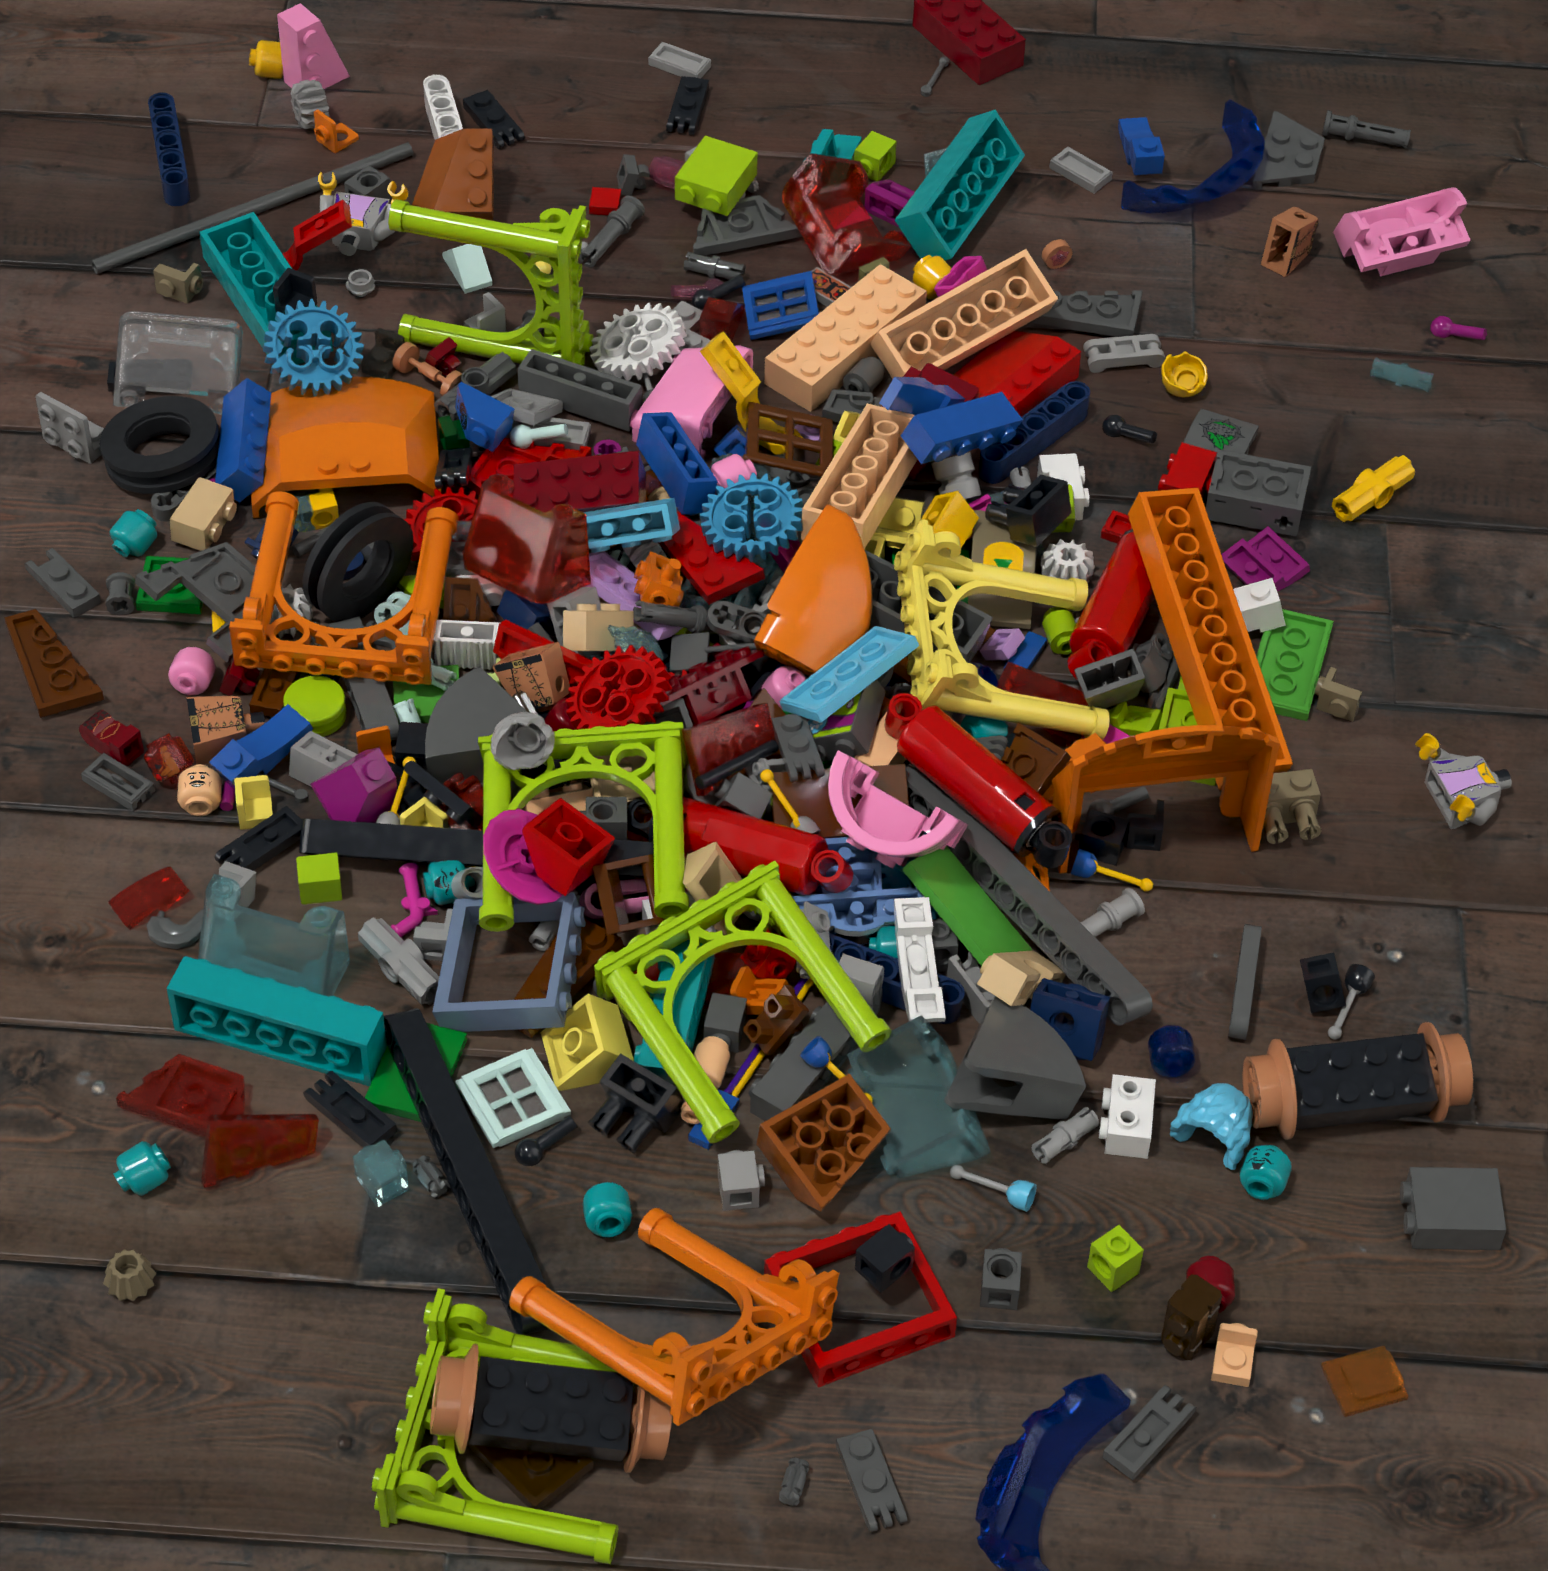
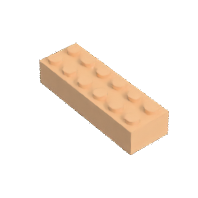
[870,249,1058,379]
[764,264,927,412]
[801,403,917,549]

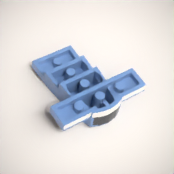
[792,837,924,945]

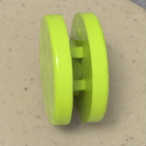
[283,676,346,737]

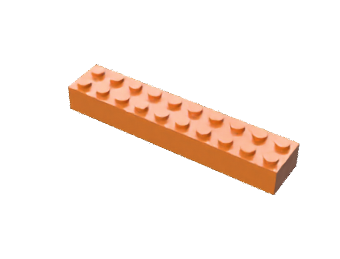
[1128,488,1293,790]

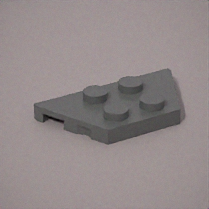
[1252,111,1325,190]
[693,195,803,256]

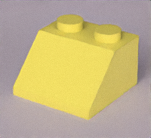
[540,993,634,1091]

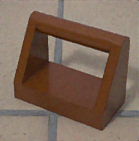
[593,854,665,935]

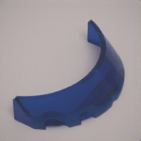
[1121,100,1265,213]
[975,1374,1131,1571]

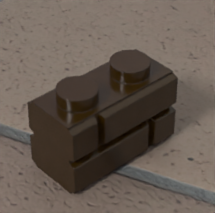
[1161,1274,1222,1361]

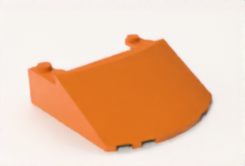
[1052,725,1279,874]

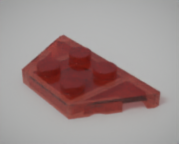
[116,1054,245,1150]

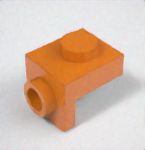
[730,966,789,1015]

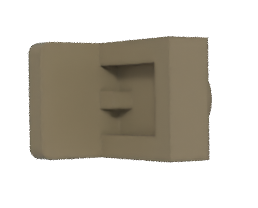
[153,263,203,304]
[1314,667,1362,722]

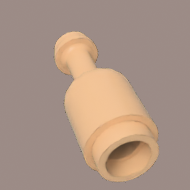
[681,1036,730,1124]

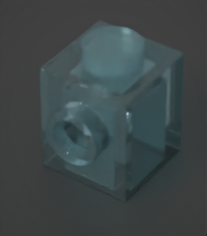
[353,1140,409,1207]

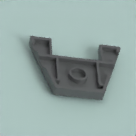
[135,542,256,663]

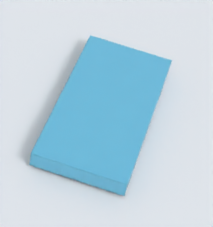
[779,626,919,723]

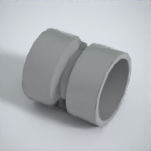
[931,452,982,500]

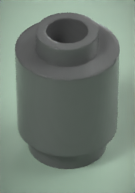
[843,357,885,392]

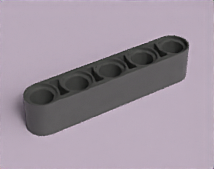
[327,617,399,741]

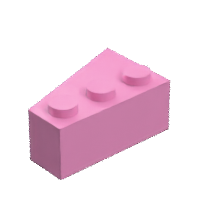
[277,3,350,89]

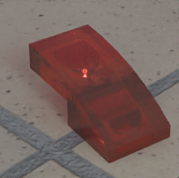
[108,866,190,930]

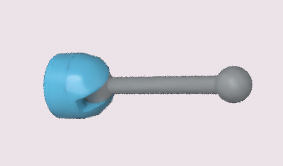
[950,1165,1037,1212]

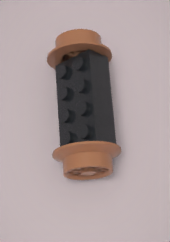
[1242,1022,1473,1140]
[430,1344,672,1473]

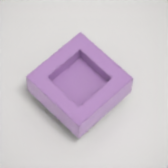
[980,628,1025,660]

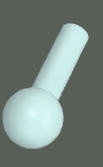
[510,424,568,449]

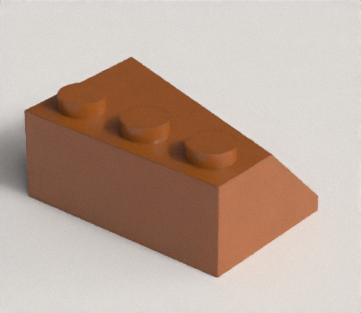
[412,129,494,221]
[757,1074,891,1212]

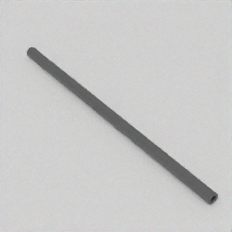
[91,142,413,274]

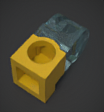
[294,488,339,532]

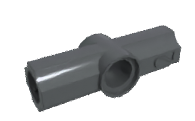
[434,352,517,421]

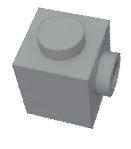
[718,1150,765,1211]

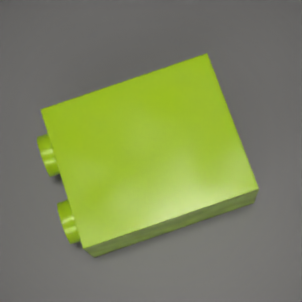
[675,136,758,216]

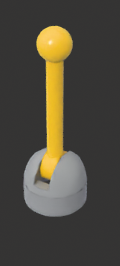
[376,756,416,825]
[760,769,821,835]

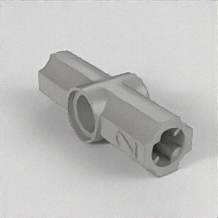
[358,917,439,1005]

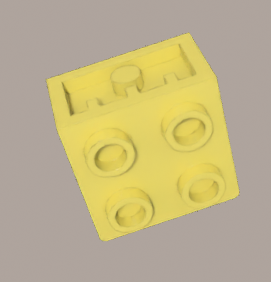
[873,497,925,549]

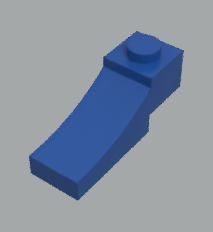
[1118,117,1165,175]
[879,377,965,415]
[209,704,313,789]

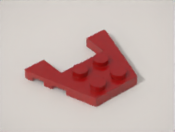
[466,438,592,522]

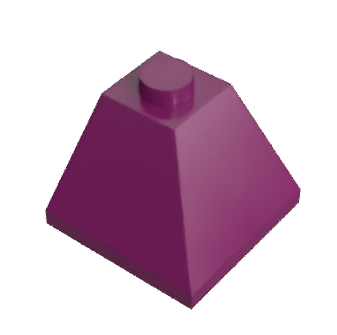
[310,747,400,823]

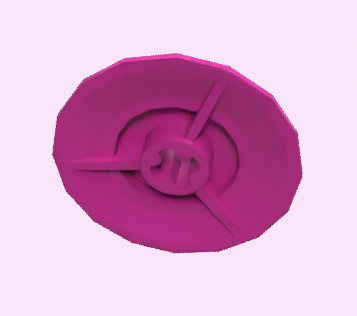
[483,809,562,905]

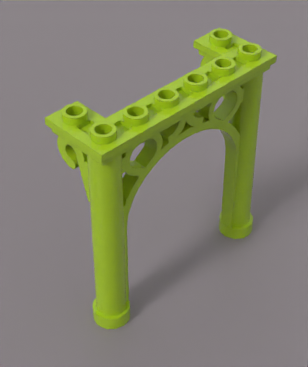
[388,199,593,366]
[478,721,690,932]
[594,861,892,1143]
[372,1288,618,1564]

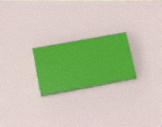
[1256,609,1334,721]
[902,846,1032,966]

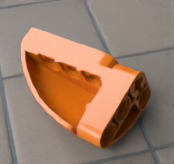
[753,504,873,677]

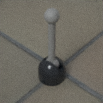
[1328,964,1375,1040]

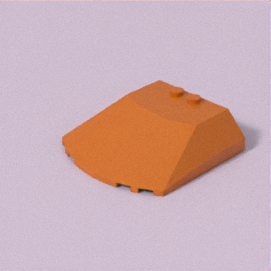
[251,376,441,518]

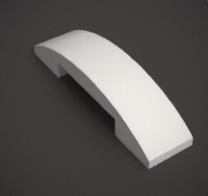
[894,897,946,1023]

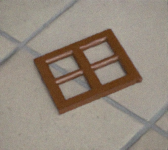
[743,402,833,478]

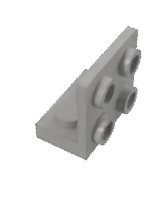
[35,392,104,464]

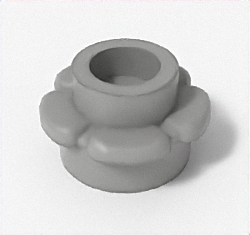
[346,269,375,297]

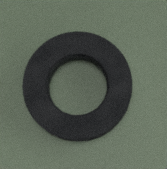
[99,396,220,494]
[303,502,414,622]

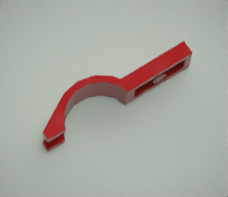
[283,199,352,271]

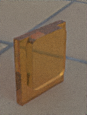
[1321,1345,1408,1417]

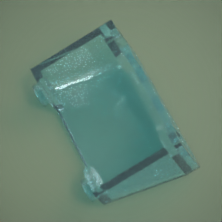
[198,874,350,997]
[847,1015,990,1178]

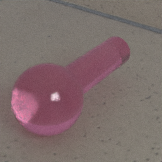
[671,278,723,299]

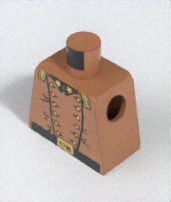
[1261,207,1319,277]
[492,642,570,720]
[186,696,265,765]

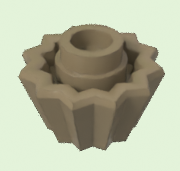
[103,1249,156,1301]

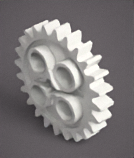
[589,303,687,381]

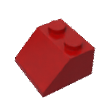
[522,798,615,896]

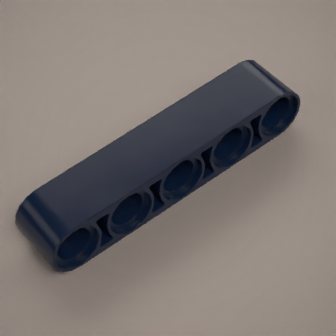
[148,93,190,206]
[978,381,1090,484]
[829,933,965,1024]

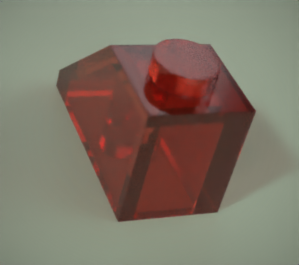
[700,297,745,342]

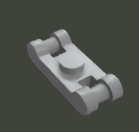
[1083,334,1165,373]

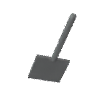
[669,632,756,672]

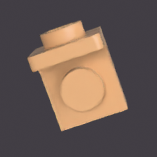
[1211,1323,1258,1387]

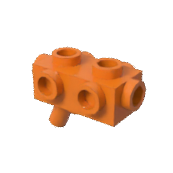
[634,551,684,607]

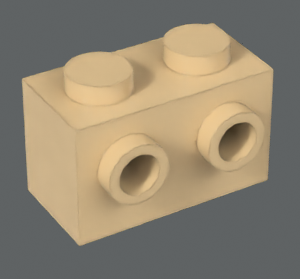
[170,477,237,551]
[563,604,634,651]

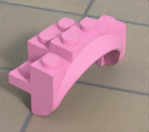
[1333,187,1471,276]

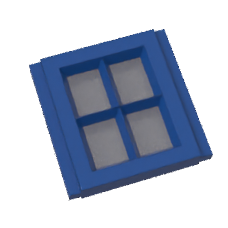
[742,271,819,340]

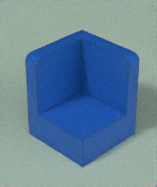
[714,425,746,459]

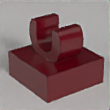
[425,337,461,378]
[219,657,260,696]

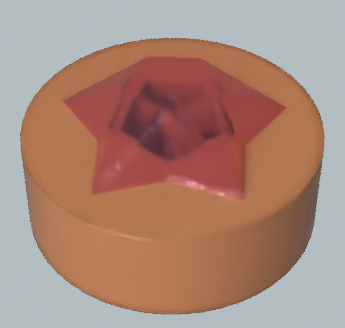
[1042,239,1072,269]

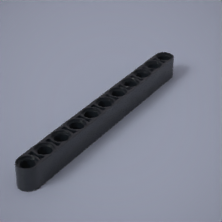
[299,819,654,878]
[384,1008,549,1335]

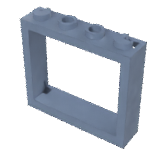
[432,893,586,1032]

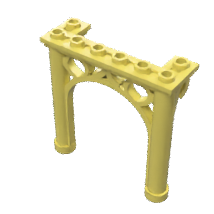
[894,519,1110,740]

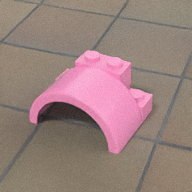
[828,750,968,869]

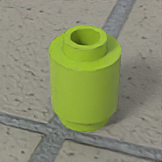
[1042,606,1076,654]

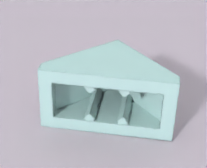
[442,244,493,294]

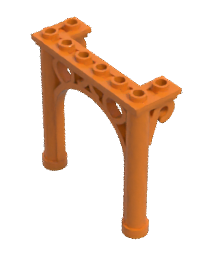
[229,491,459,685]
[509,1208,839,1426]

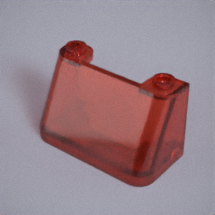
[782,153,911,275]
[462,474,591,604]

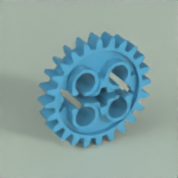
[263,299,364,396]
[700,473,803,562]

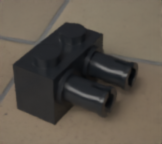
[985,475,1072,547]
[588,1053,684,1153]

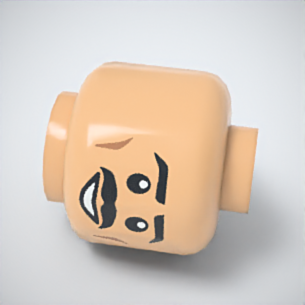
[177,764,222,816]

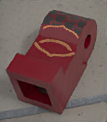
[79,710,144,766]

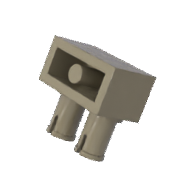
[1263,769,1321,844]

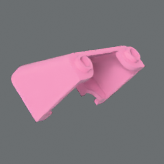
[630,345,753,458]

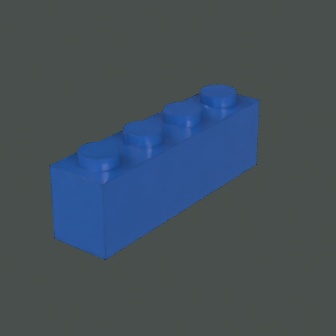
[215,378,271,503]
[900,392,1023,464]
[636,412,718,515]

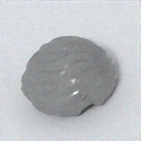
[491,712,555,771]

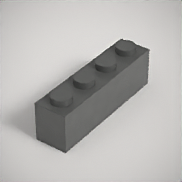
[518,349,642,431]
[749,1002,858,1121]

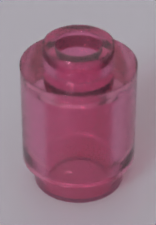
[649,155,685,189]

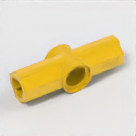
[1331,455,1415,522]

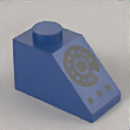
[455,382,515,452]

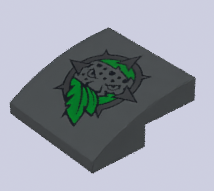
[1183,409,1259,459]

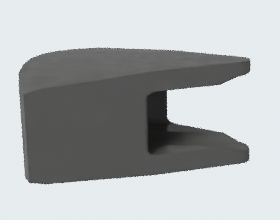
[425,667,527,786]
[944,996,1086,1119]

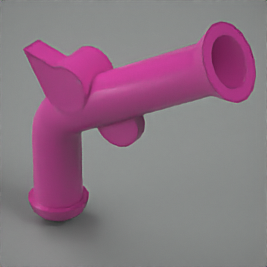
[391,863,438,938]

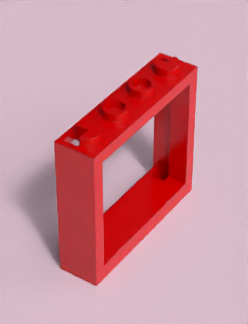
[764,1211,957,1388]

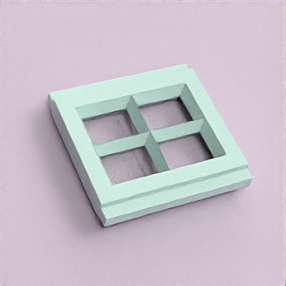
[455,1048,571,1148]

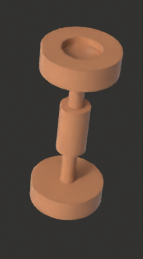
[393,342,462,396]

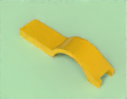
[700,331,803,455]

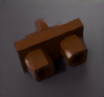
[743,985,809,1055]

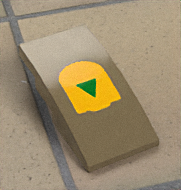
[968,510,1036,629]

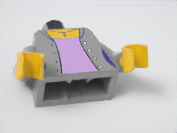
[318,172,408,256]
[1415,733,1512,829]

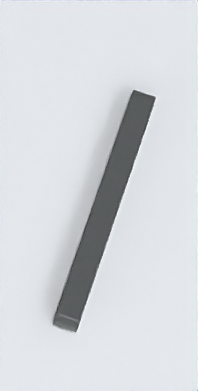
[905,765,1153,1025]

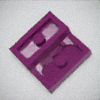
[1221,526,1310,592]

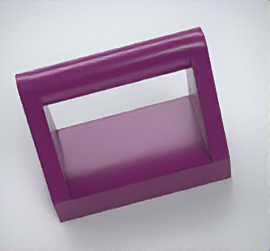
[864,179,915,227]

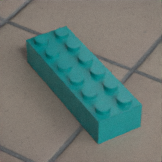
[895,109,1025,261]
[199,212,333,365]
[167,956,387,1086]

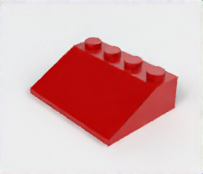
[954,331,1081,417]

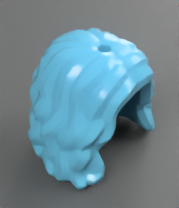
[1170,1083,1253,1170]

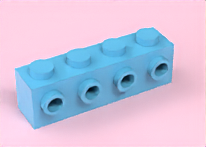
[542,498,680,558]

